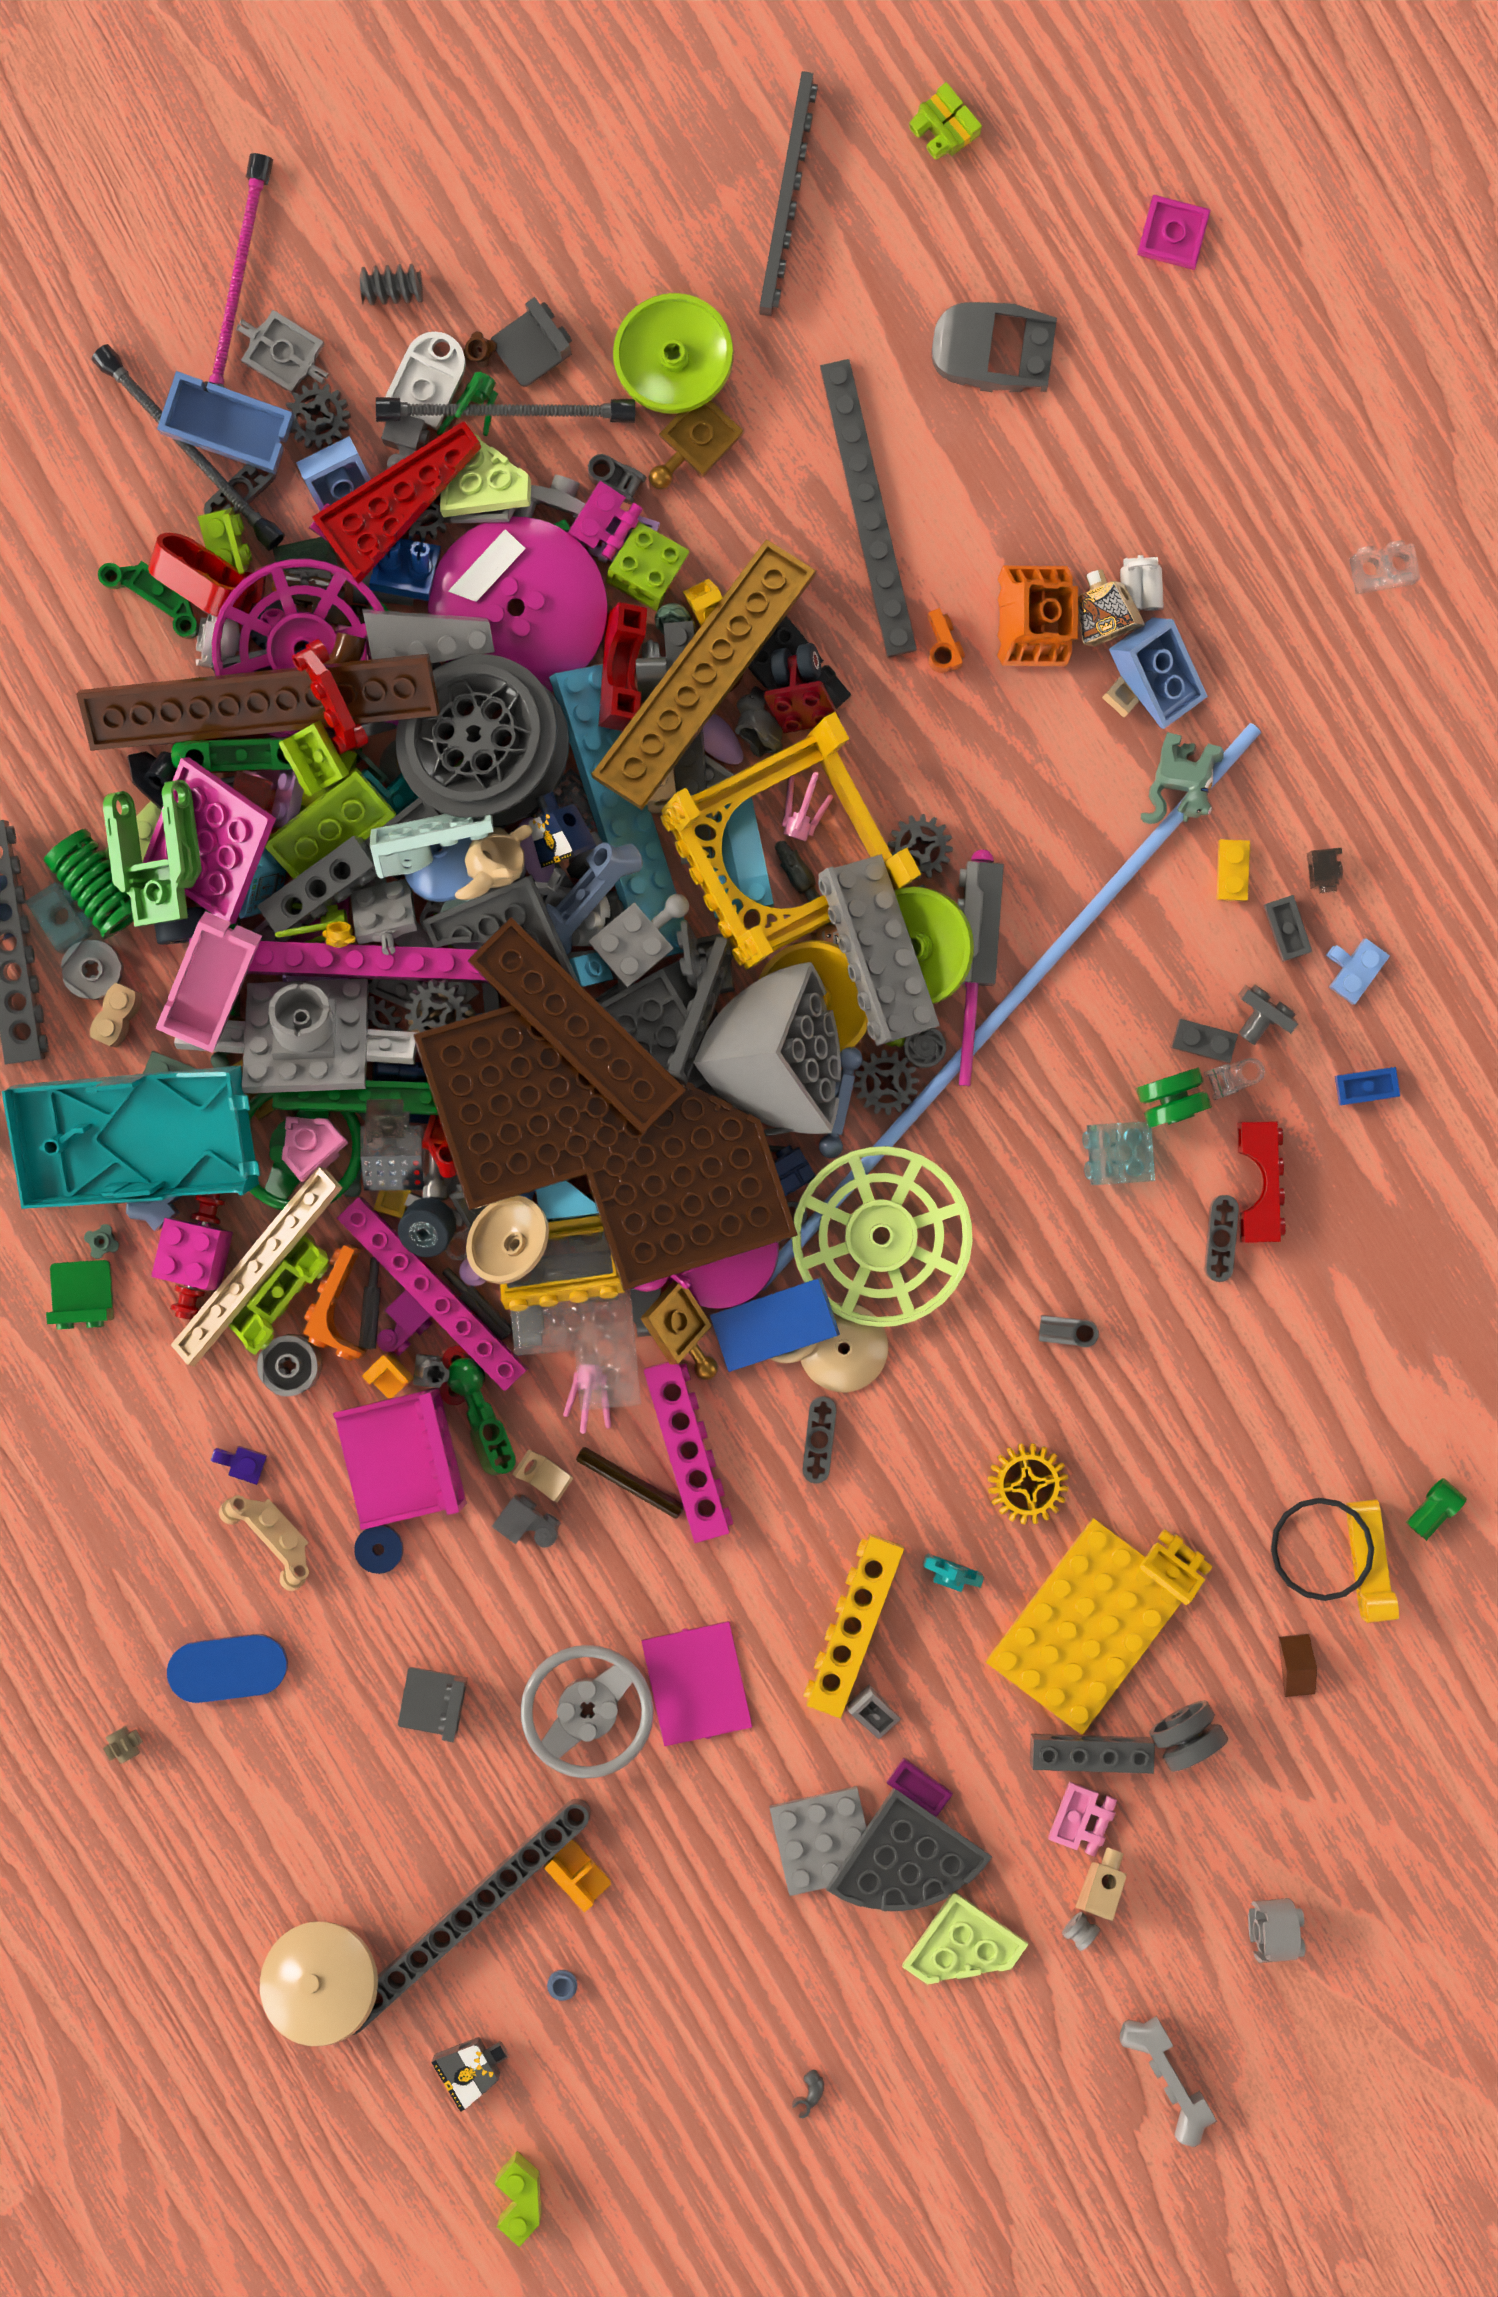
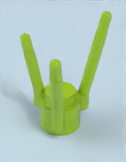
[275,903,349,943]

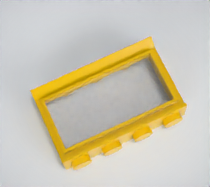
[500,1215,625,1311]

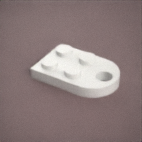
[385,332,466,430]

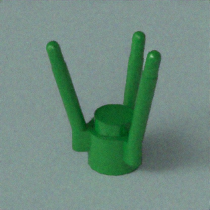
[437,372,498,436]

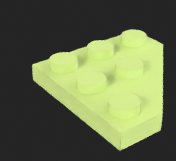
[440,431,531,517]
[902,1892,1028,1985]

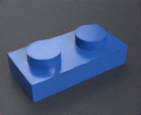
[1335,1067,1400,1106]

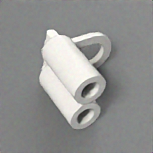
[1120,555,1164,611]

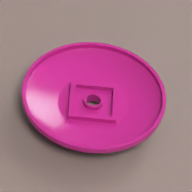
[428,517,608,692]

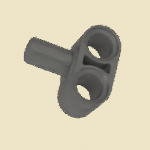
[636,640,667,703]

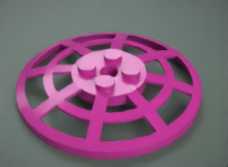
[212,559,385,737]

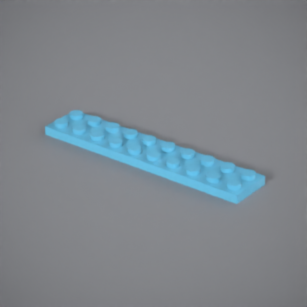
[549,664,685,957]

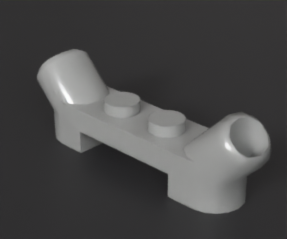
[1119,2016,1217,2147]

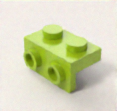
[279,721,350,796]

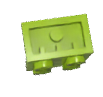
[197,507,252,574]
[606,522,689,612]

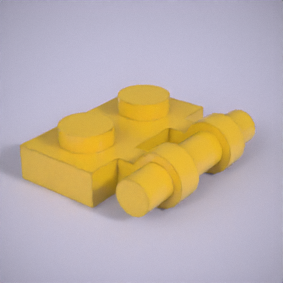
[1139,1529,1212,1605]

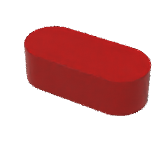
[148,533,250,619]

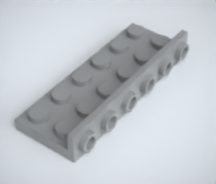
[818,854,940,1046]

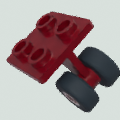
[764,643,840,733]

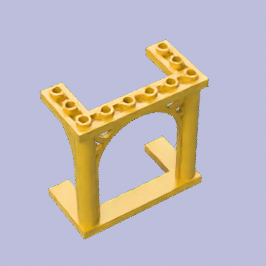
[661,712,921,970]

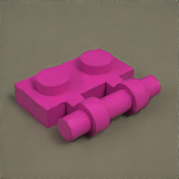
[568,481,643,560]

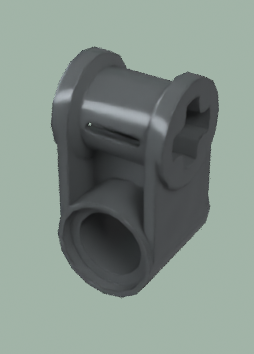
[588,454,647,505]

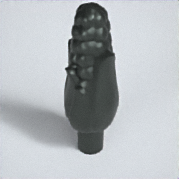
[775,841,820,902]

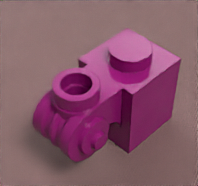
[377,1290,433,1357]

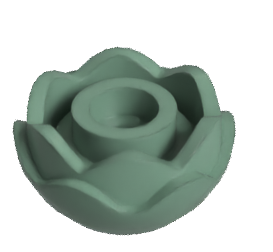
[654,603,691,635]

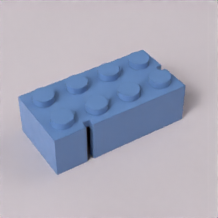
[157,371,295,475]

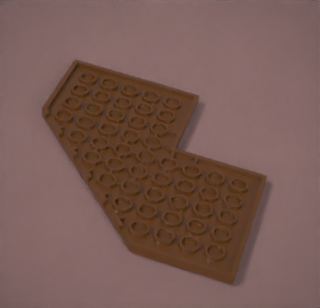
[413,1005,798,1291]

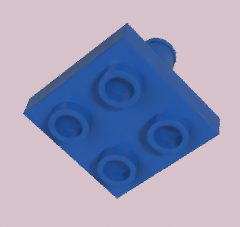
[369,538,441,601]

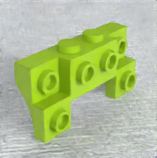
[228,1232,329,1355]

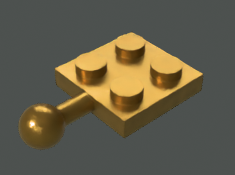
[649,400,744,489]
[640,1280,718,1380]

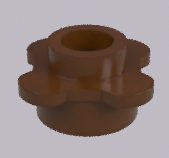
[464,331,497,368]

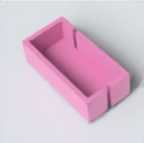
[155,911,262,1053]

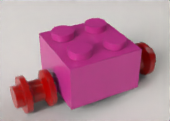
[151,1193,233,1320]

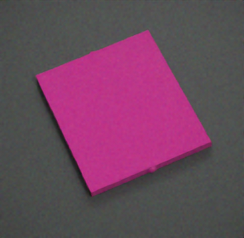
[641,1621,752,1747]

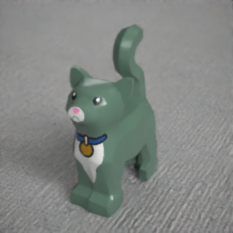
[1140,732,1224,824]

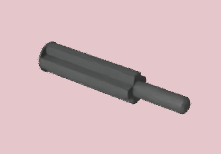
[358,1257,381,1349]
[442,1268,513,1341]

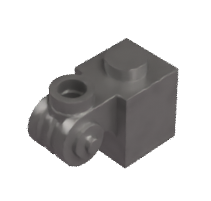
[381,416,430,468]
[491,1495,561,1547]

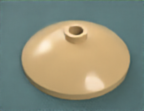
[466,1196,549,1284]
[800,1302,888,1392]

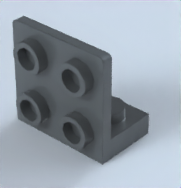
[398,1667,468,1742]

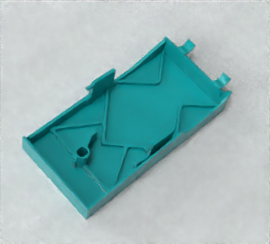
[2,1065,260,1209]

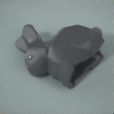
[735,686,783,757]

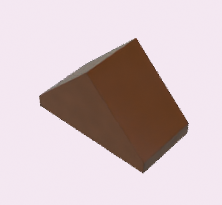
[1278,1634,1317,1697]

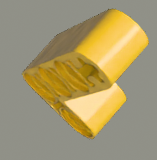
[1346,1499,1399,1623]

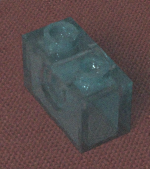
[25,882,94,954]

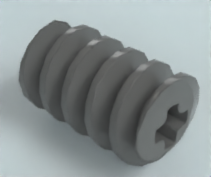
[360,264,423,305]

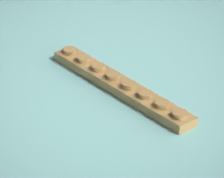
[171,1166,342,1366]

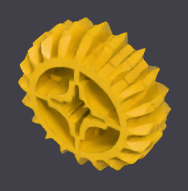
[987,1443,1069,1525]

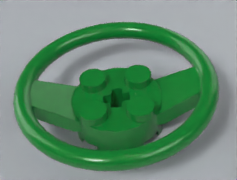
[248,1092,364,1210]

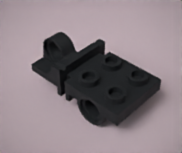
[748,616,851,709]

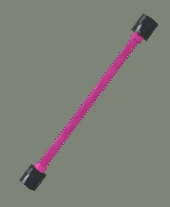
[204,153,273,393]

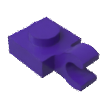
[210,1446,267,1485]

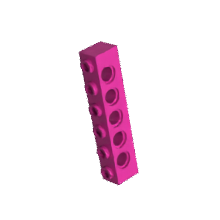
[644,1361,733,1543]

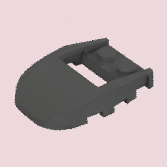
[931,302,1057,392]

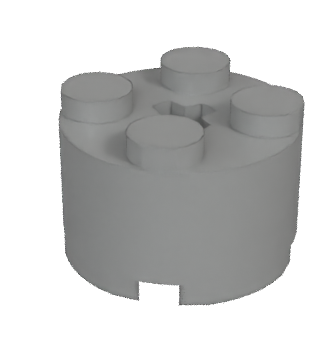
[257,1334,322,1396]
[1248,1898,1306,1963]

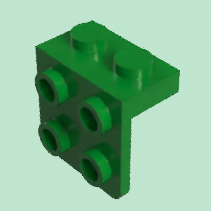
[46,1260,114,1330]

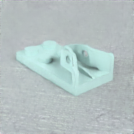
[370,814,493,878]

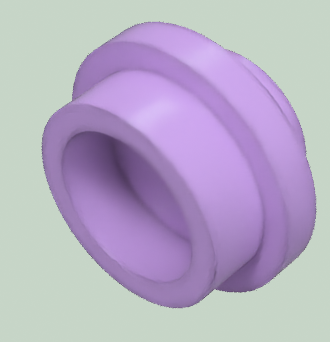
[459,1258,486,1286]

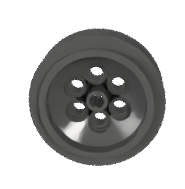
[396,654,569,827]

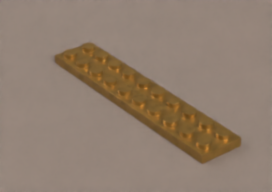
[591,539,816,810]

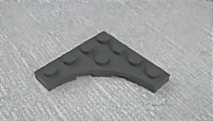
[423,875,580,985]

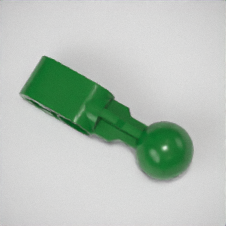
[447,1358,516,1475]

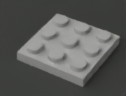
[769,1786,866,1896]

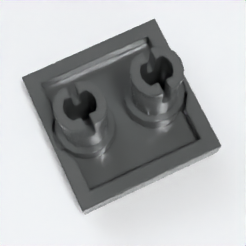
[1239,984,1298,1045]

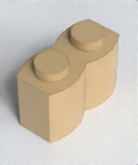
[90,983,142,1048]

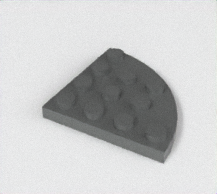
[826,1788,992,1911]

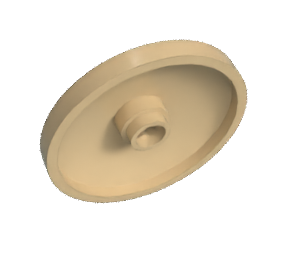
[260,1922,378,2046]

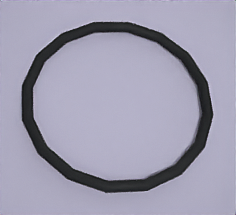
[1271,1497,1374,1601]

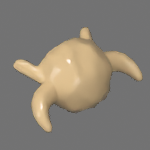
[455,825,533,900]

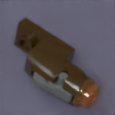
[271,569,367,626]

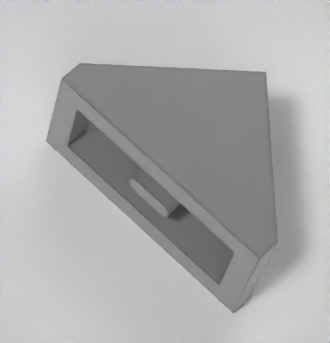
[847,1684,901,1739]

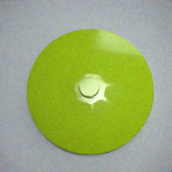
[613,293,734,414]
[894,887,974,1005]

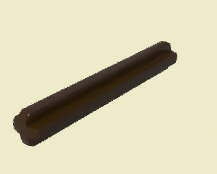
[576,1447,684,1519]

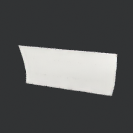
[448,529,526,602]

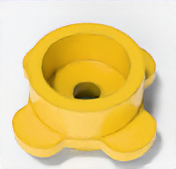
[322,921,356,948]

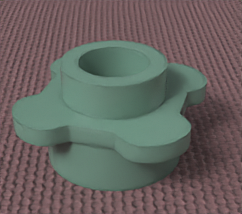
[84,1224,119,1259]

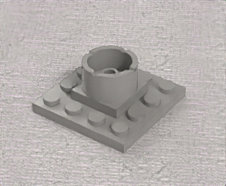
[242,979,369,1094]

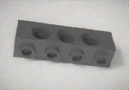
[257,836,377,938]
[1030,1734,1155,1774]

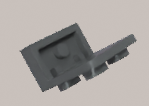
[491,297,572,387]
[677,920,735,994]

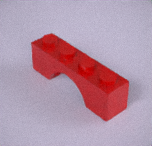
[598,602,647,731]
[1237,1121,1286,1243]

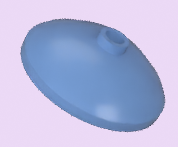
[405,837,473,902]

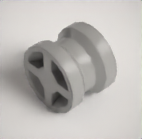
[1062,1912,1100,1951]

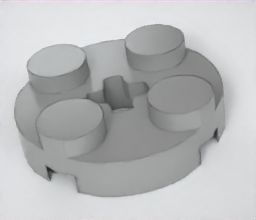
[61,940,124,1000]

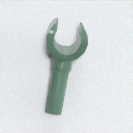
[211,1052,231,1068]
[343,1161,365,1197]

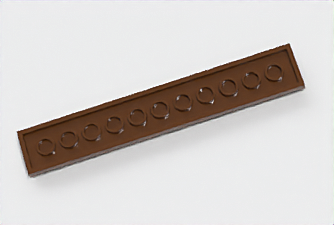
[76,654,440,751]

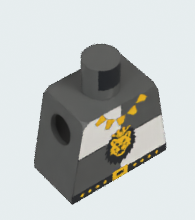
[431,2037,509,2112]

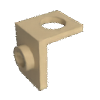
[512,1450,573,1502]

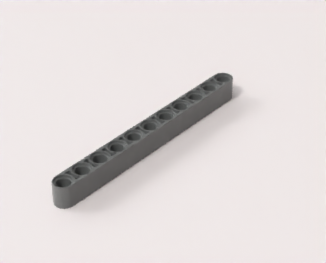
[353,1799,591,2035]

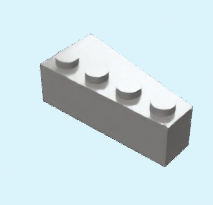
[362,609,495,663]

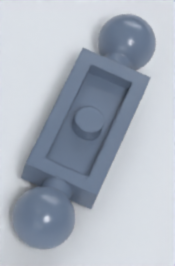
[819,1047,862,1158]

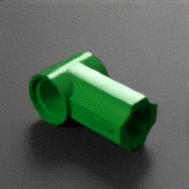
[1406,1478,1467,1541]

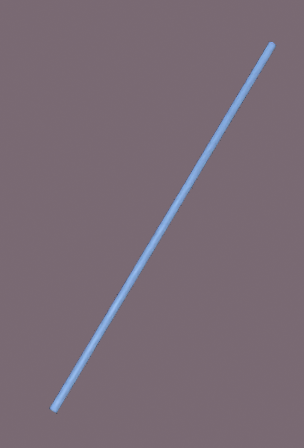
[763,723,1261,1291]

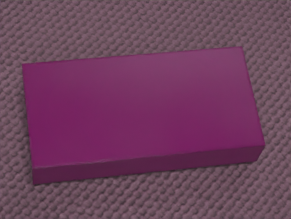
[886,1758,953,1817]

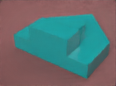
[923,1553,984,1592]

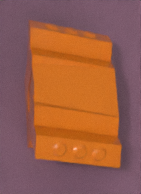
[997,565,1078,666]

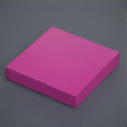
[1137,195,1211,270]

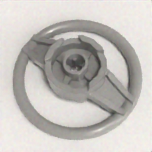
[521,1645,653,1778]

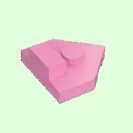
[282,1117,348,1182]

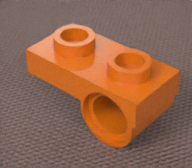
[927,608,965,673]

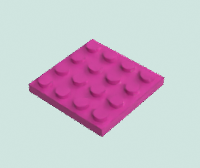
[142,757,276,925]

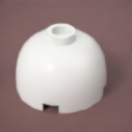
[196,611,241,668]

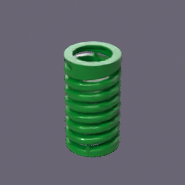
[43,828,134,939]

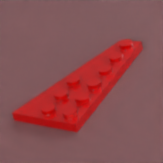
[312,421,482,585]

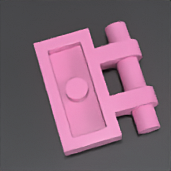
[1048,1781,1117,1857]

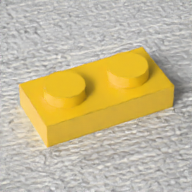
[1216,839,1250,901]

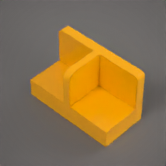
[362,1352,414,1398]
[544,1839,611,1913]

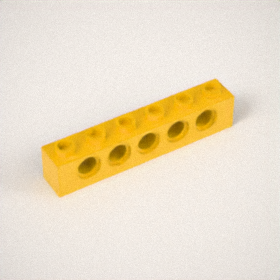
[803,1533,904,1719]

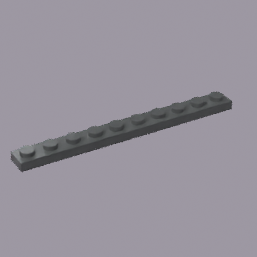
[820,359,917,658]

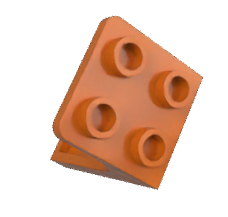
[303,1244,367,1361]

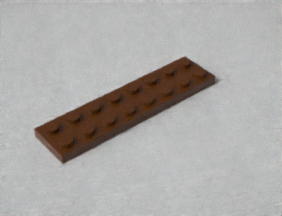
[468,917,686,1134]

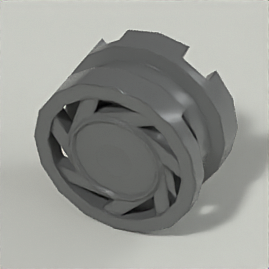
[903,1028,946,1068]

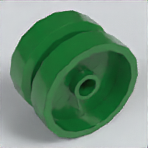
[1136,1067,1212,1128]

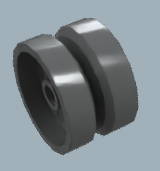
[1149,1700,1229,1772]

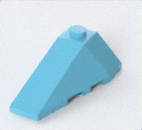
[713,797,774,919]

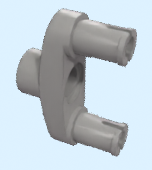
[513,474,585,546]

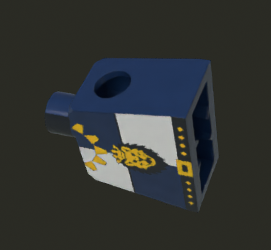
[529,792,596,868]

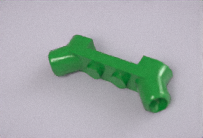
[171,736,292,772]

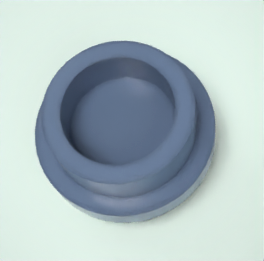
[547,1970,577,2001]

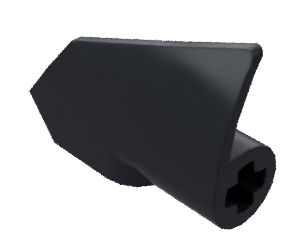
[127,751,177,811]

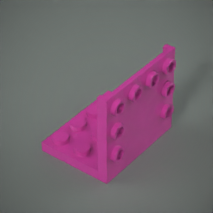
[333,1388,467,1530]

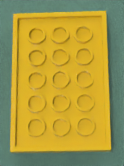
[985,1518,1182,1735]

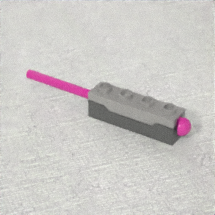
[957,849,1004,1086]

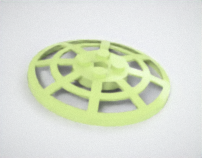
[792,1146,973,1327]

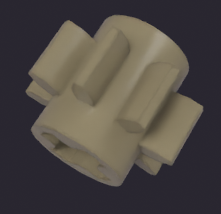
[103,1726,143,1764]

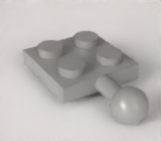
[588,894,689,988]

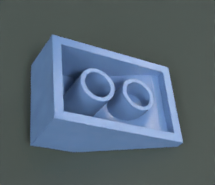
[1109,617,1208,729]

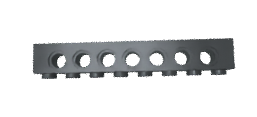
[0,820,49,1064]

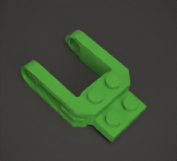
[103,779,202,927]

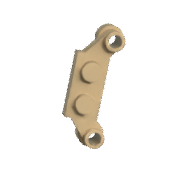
[219,1495,309,1591]

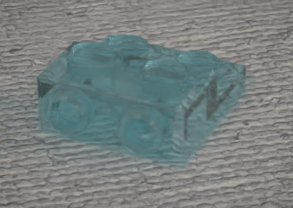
[1082,1121,1155,1185]

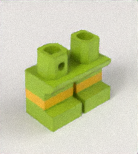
[909,82,982,160]

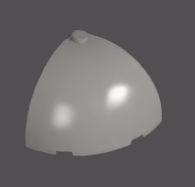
[693,962,841,1134]

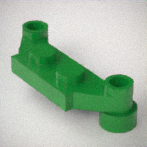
[98,561,199,639]

